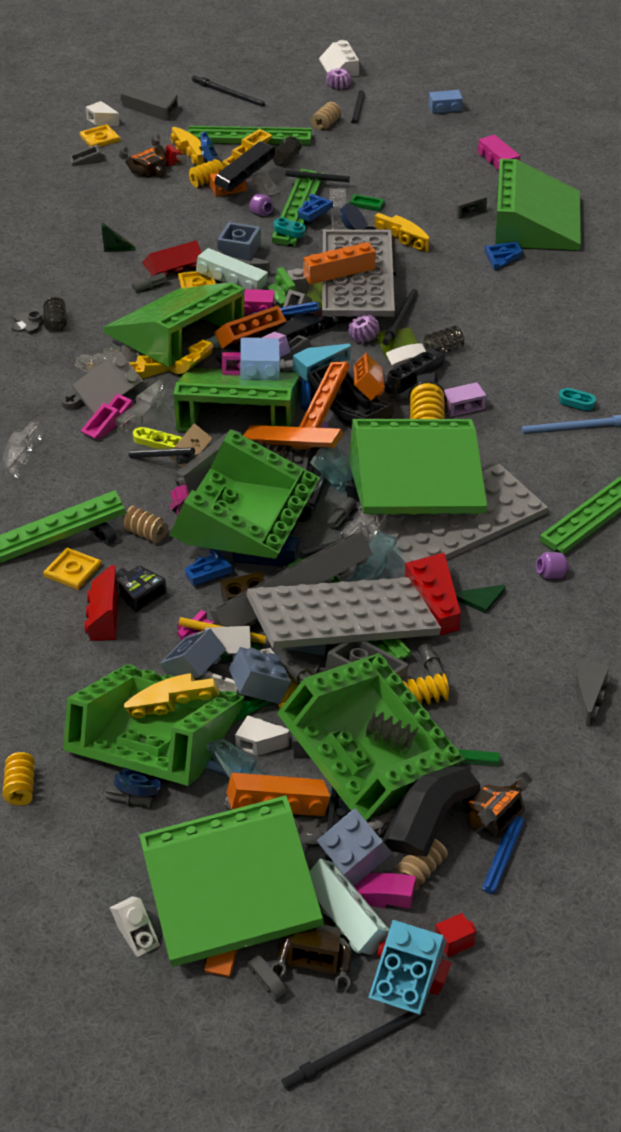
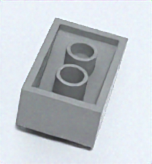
[72,351,143,414]

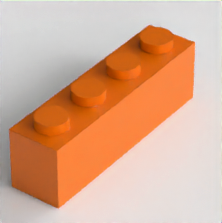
[303,242,376,284]
[214,305,286,349]
[353,353,385,400]
[226,773,330,816]

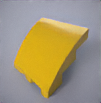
[169,340,213,374]

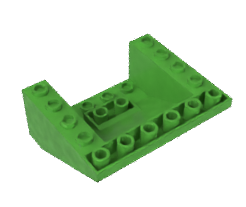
[495,159,581,250]
[103,282,245,367]
[173,368,301,432]
[349,419,487,515]
[169,429,320,559]
[277,653,465,822]
[63,664,245,786]
[139,795,324,967]

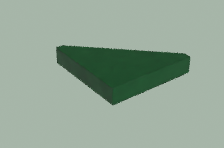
[101,223,135,252]
[455,585,506,614]

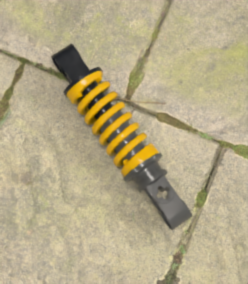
[409,372,445,419]

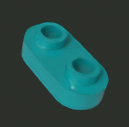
[273,217,306,238]
[558,388,596,410]

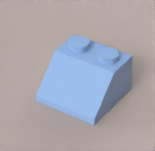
[240,338,280,380]

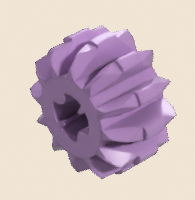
[327,68,351,90]
[348,314,380,344]

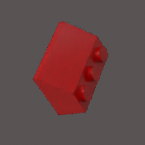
[142,240,201,276]
[84,565,119,641]

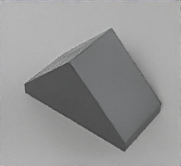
[457,192,487,219]

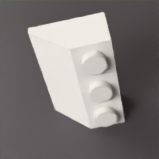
[319,40,359,76]

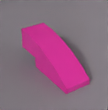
[81,393,136,440]
[351,873,416,909]

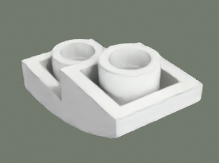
[386,343,426,368]

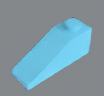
[293,344,351,382]

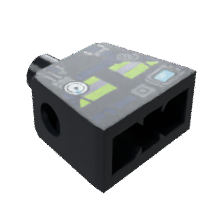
[116,566,167,613]

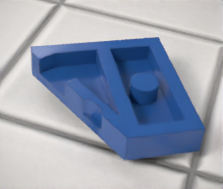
[200,131,219,161]
[297,194,333,221]
[484,242,523,270]
[184,549,232,586]

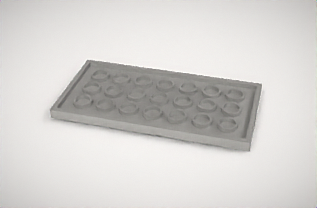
[322,230,395,317]
[367,464,548,566]
[247,577,441,649]

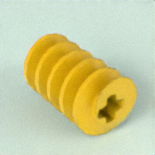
[189,159,224,188]
[402,673,449,705]
[2,752,35,806]

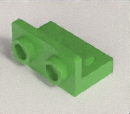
[268,267,296,306]

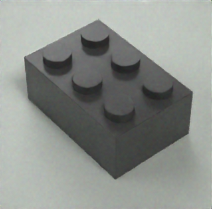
[325,641,409,681]

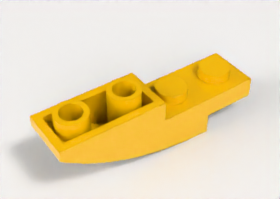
[170,127,204,166]
[374,213,429,252]
[124,673,219,718]

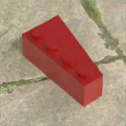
[405,552,461,636]

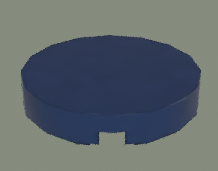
[340,203,367,230]
[113,769,162,796]

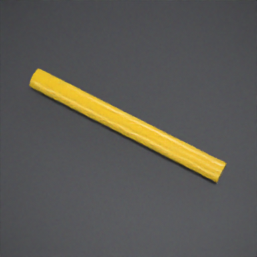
[178,617,266,644]

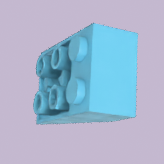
[368,920,447,1015]

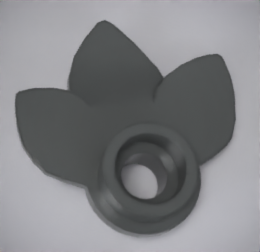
[11,310,44,332]
[294,815,323,854]

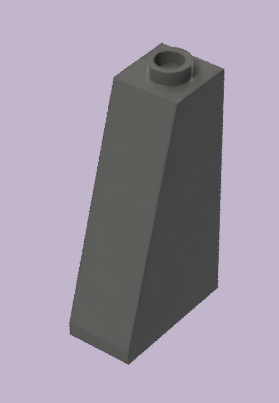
[120,87,178,121]
[175,430,242,494]

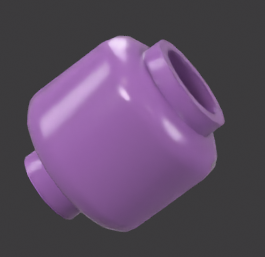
[250,194,274,217]
[536,552,569,580]

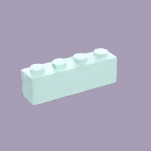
[196,248,268,290]
[309,858,390,955]

